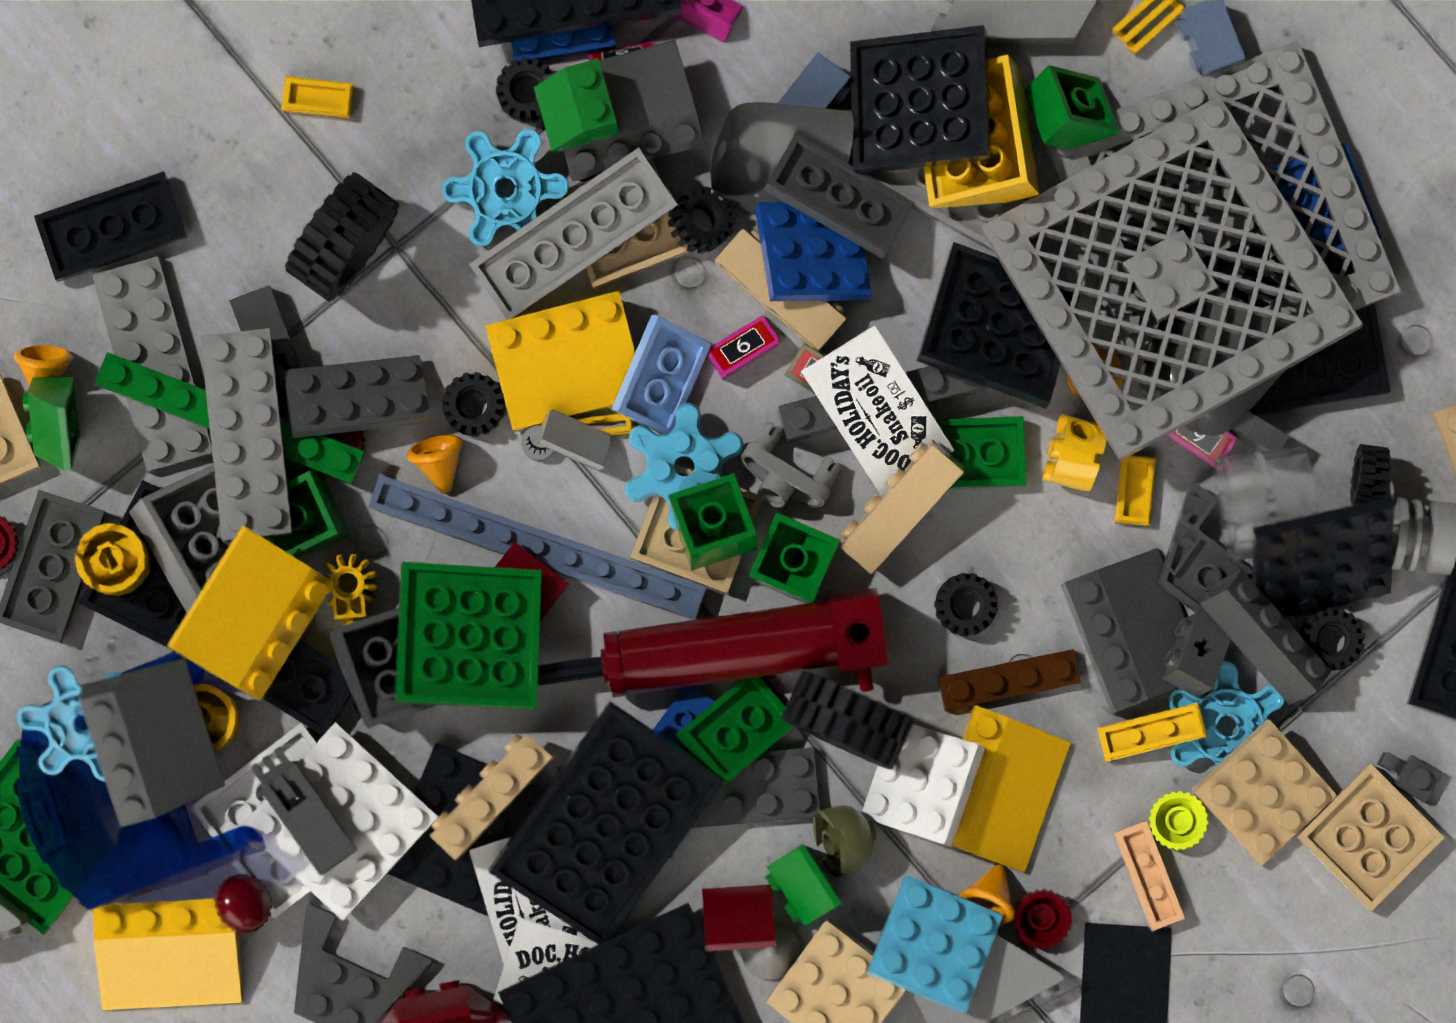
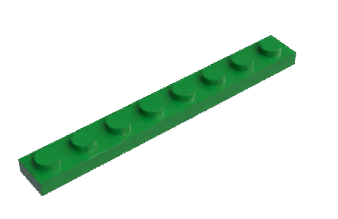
[94,352,365,485]

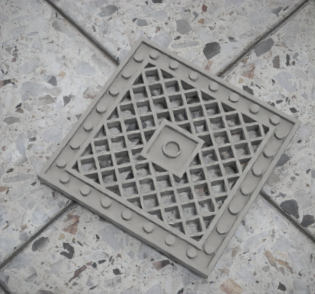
[1044,41,1401,374]
[981,96,1363,461]

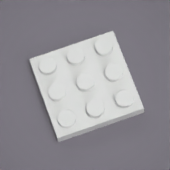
[861,725,985,847]

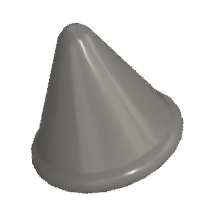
[741,922,800,980]

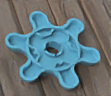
[441,129,569,246]
[625,403,744,531]
[1168,661,1284,766]
[17,665,121,781]

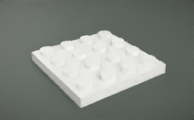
[240,722,438,921]
[190,723,317,919]

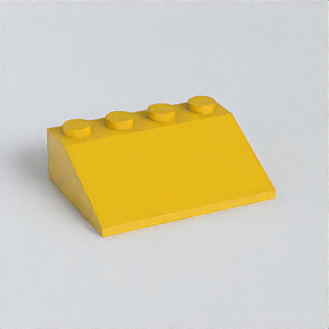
[924,55,1040,209]
[485,291,635,432]
[167,526,334,701]
[951,705,1071,873]
[93,899,243,1010]

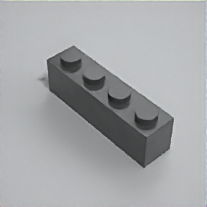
[1200,569,1331,705]

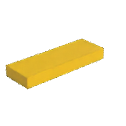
[1097,703,1208,762]

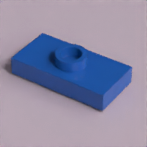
[653,686,715,749]

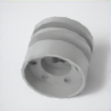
[1392,497,1456,576]

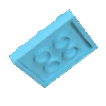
[866,875,1003,1014]

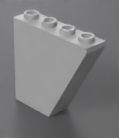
[931,0,1098,46]
[879,933,1064,1023]

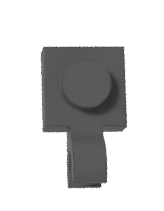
[1377,752,1442,803]

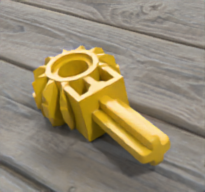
[323,554,378,626]

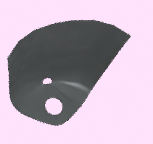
[710,102,854,215]
[1139,288,1285,436]

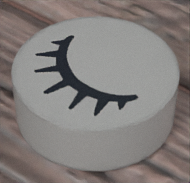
[521,425,554,461]

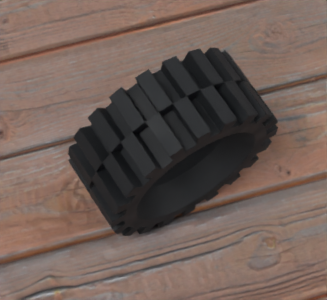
[285,172,399,302]
[781,670,914,770]

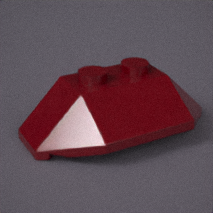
[382,980,510,1023]

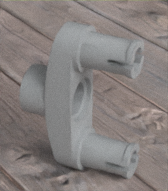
[741,422,843,508]

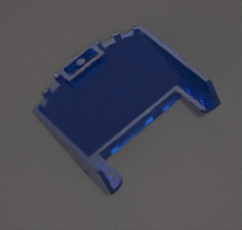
[16,651,267,910]

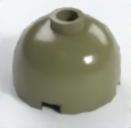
[813,805,876,877]

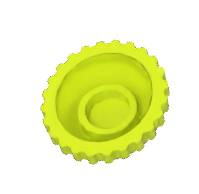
[1149,791,1209,850]

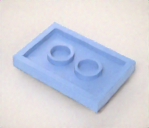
[611,315,711,435]

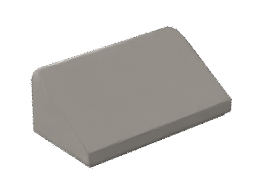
[539,409,611,471]

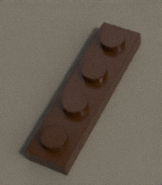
[937,649,1081,711]

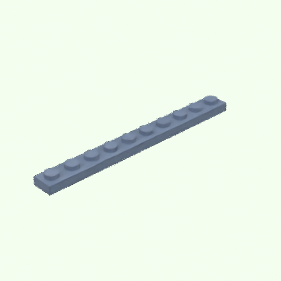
[368,474,706,620]

